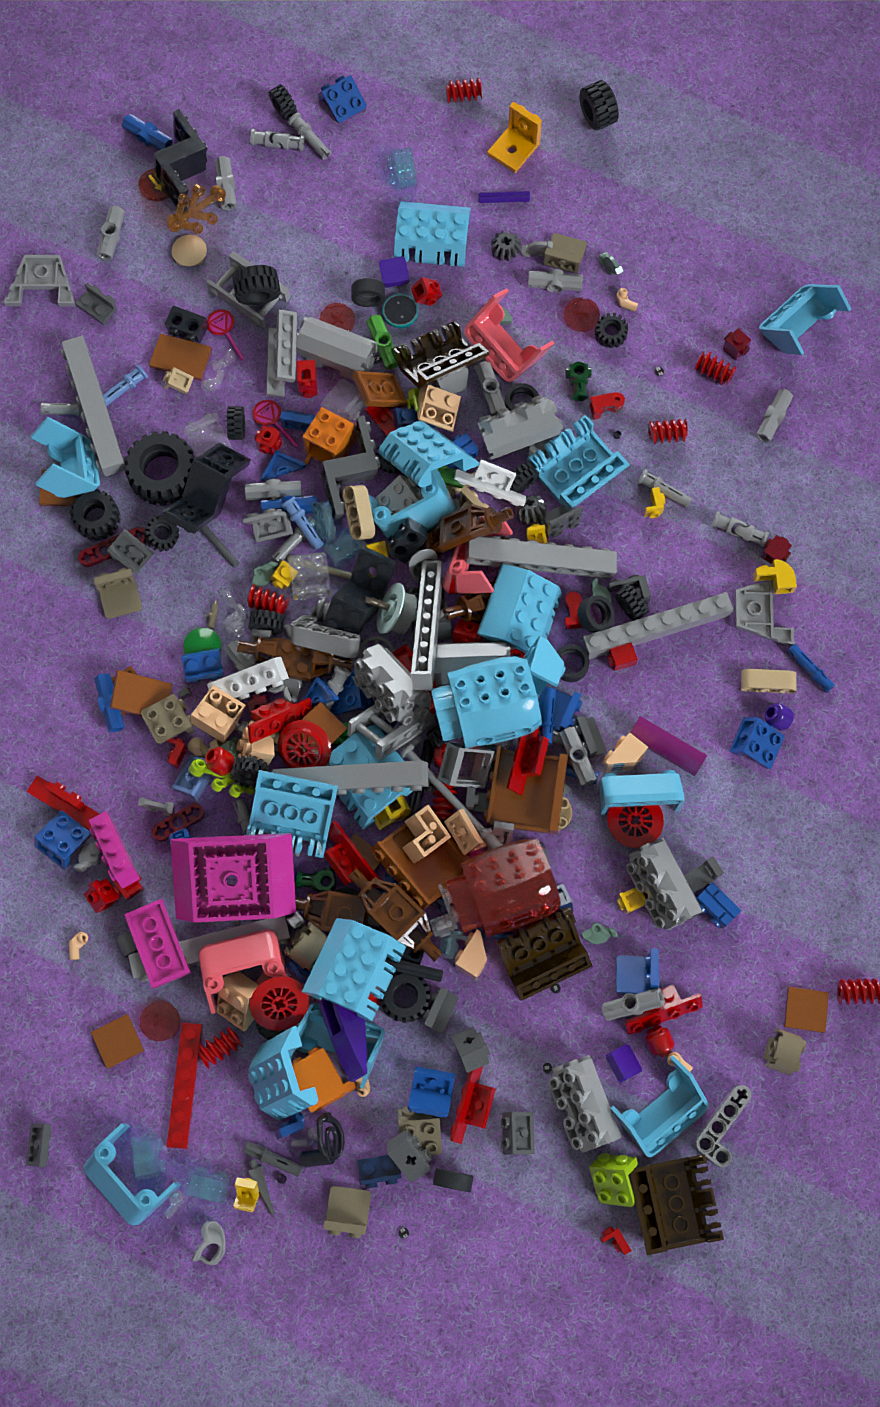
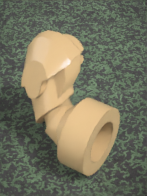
[187,737,224,758]

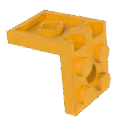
[487,101,542,173]

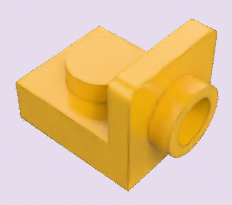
[270,560,298,589]

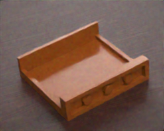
[484,746,568,835]
[371,823,477,910]

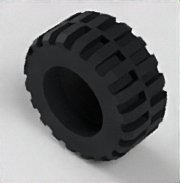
[124,431,195,506]

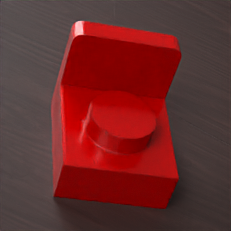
[167,737,188,769]
[600,1226,632,1255]

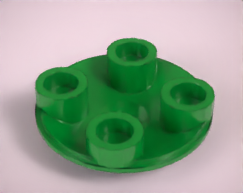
[183,628,221,654]

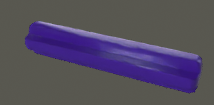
[478,191,530,203]

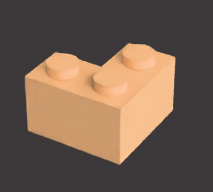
[402,805,451,864]

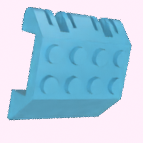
[394,202,471,267]
[527,415,630,509]
[378,421,479,487]
[477,564,562,656]
[326,724,413,830]
[246,770,338,858]
[302,918,406,1022]
[248,1026,318,1120]

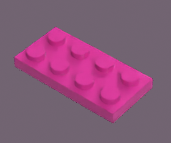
[124,899,191,989]

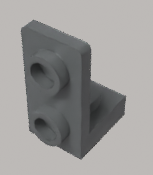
[607,574,651,602]
[466,787,490,813]
[684,856,724,893]

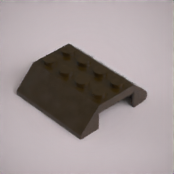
[391,321,490,389]
[496,906,592,1001]
[629,1154,724,1255]

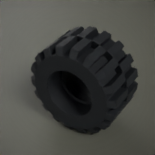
[579,80,619,131]
[232,265,281,305]
[70,489,121,541]
[380,972,430,1023]

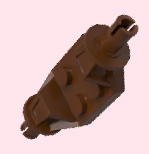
[416,504,514,557]
[443,577,549,624]
[237,636,353,682]
[348,868,443,962]
[295,890,383,933]

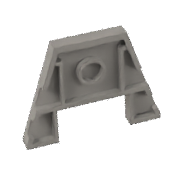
[4,255,75,307]
[735,580,794,646]

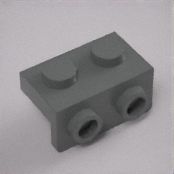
[107,529,154,574]
[574,715,606,759]
[422,987,459,1034]

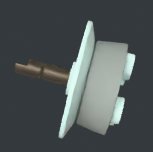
[365,583,417,634]

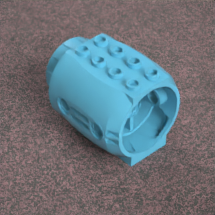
[431,656,542,749]

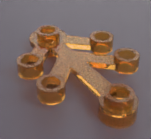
[166,184,226,234]

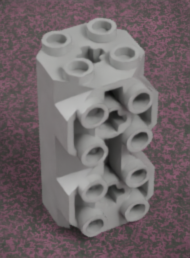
[296,317,378,381]
[478,395,563,460]
[434,641,510,688]
[353,644,432,725]
[626,837,703,930]
[548,1055,622,1153]

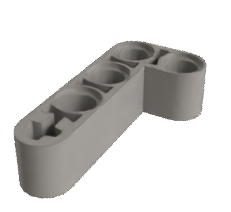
[290,615,360,658]
[694,1085,751,1167]

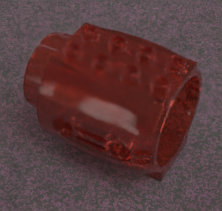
[445,838,561,938]

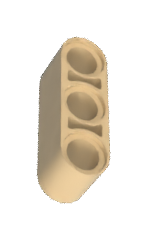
[343,485,375,540]
[741,669,796,694]

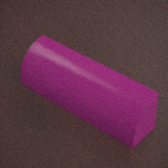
[630,716,707,776]

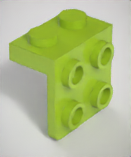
[589,1153,638,1207]

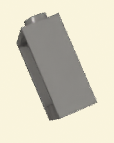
[438,742,495,788]

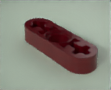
[152,803,205,842]

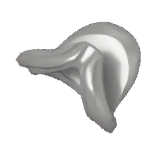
[268,678,303,704]
[191,1221,225,1265]

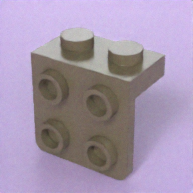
[94,568,142,619]
[141,694,195,744]
[398,1107,442,1155]
[323,1186,371,1238]

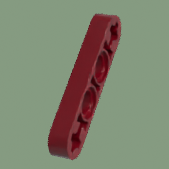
[78,527,146,568]

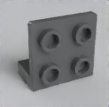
[538,505,583,538]

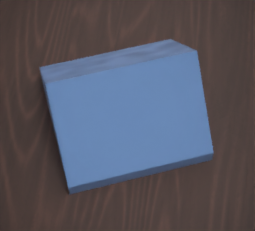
[171,754,213,802]

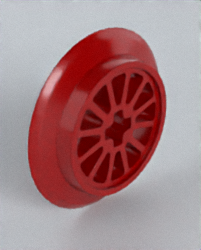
[278,720,331,768]
[607,805,664,848]
[250,977,309,1031]

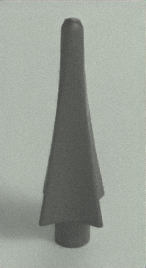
[248,1159,275,1215]

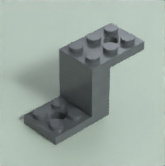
[320,416,380,525]

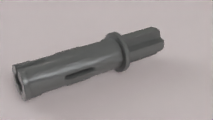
[243,1142,303,1177]

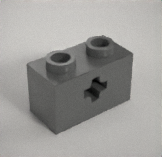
[451,1026,490,1073]
[387,1130,432,1182]

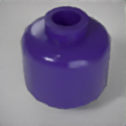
[765,703,794,731]

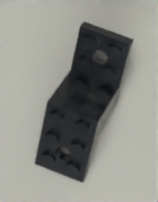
[154,109,208,215]
[162,443,251,534]
[322,546,397,660]

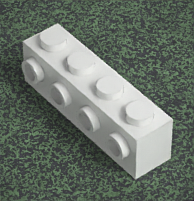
[207,656,289,701]

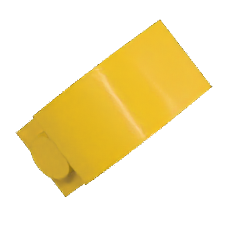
[753,560,797,595]
[373,795,411,831]

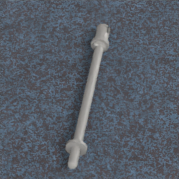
[400,744,504,854]

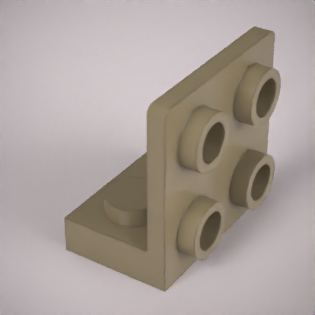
[544,233,587,274]

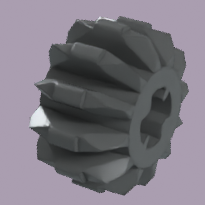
[491,230,521,261]
[515,494,547,525]

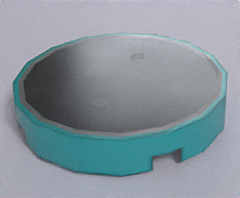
[383,294,418,329]

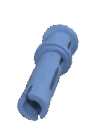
[103,365,148,407]
[281,496,324,551]

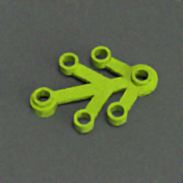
[189,759,256,798]

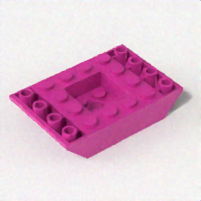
[171,833,296,923]

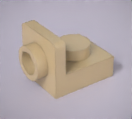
[163,367,194,395]

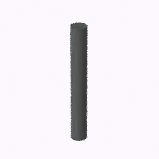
[200,525,239,568]

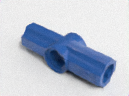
[122,114,173,150]
[261,495,318,517]
[94,673,125,733]

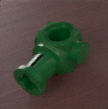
[565,361,592,401]
[296,868,337,893]

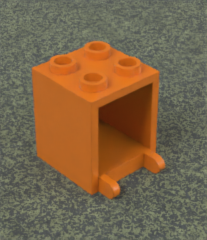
[303,407,356,464]
[291,1047,356,1114]

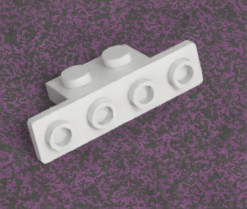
[454,460,526,506]

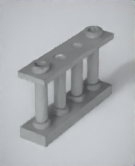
[206,251,291,328]
[266,309,297,398]
[348,704,436,761]

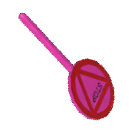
[207,309,244,360]
[252,400,298,447]

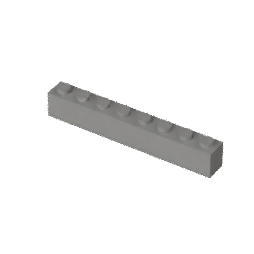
[61,335,125,477]
[465,536,617,579]
[411,561,443,690]
[582,592,734,660]
[273,760,428,795]
[128,916,291,982]

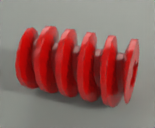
[446,78,482,104]
[694,351,737,386]
[648,419,688,444]
[247,584,289,615]
[431,781,459,823]
[837,978,880,1005]
[198,1026,243,1069]

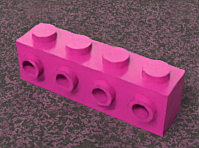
[89,811,140,888]

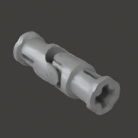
[250,129,305,152]
[711,511,770,548]

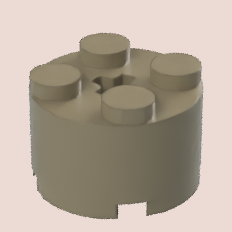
[284,922,327,971]
[764,1028,806,1075]

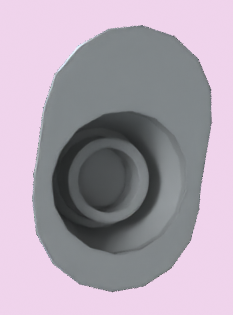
[409,549,438,583]

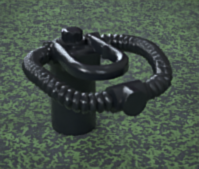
[300,1112,345,1168]

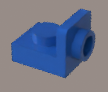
[275,1112,305,1140]

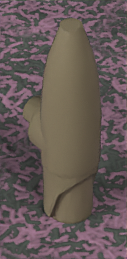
[206,600,218,629]

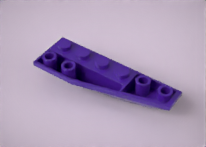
[311,966,367,1082]

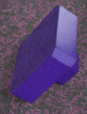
[379,256,410,288]
[606,1044,642,1083]

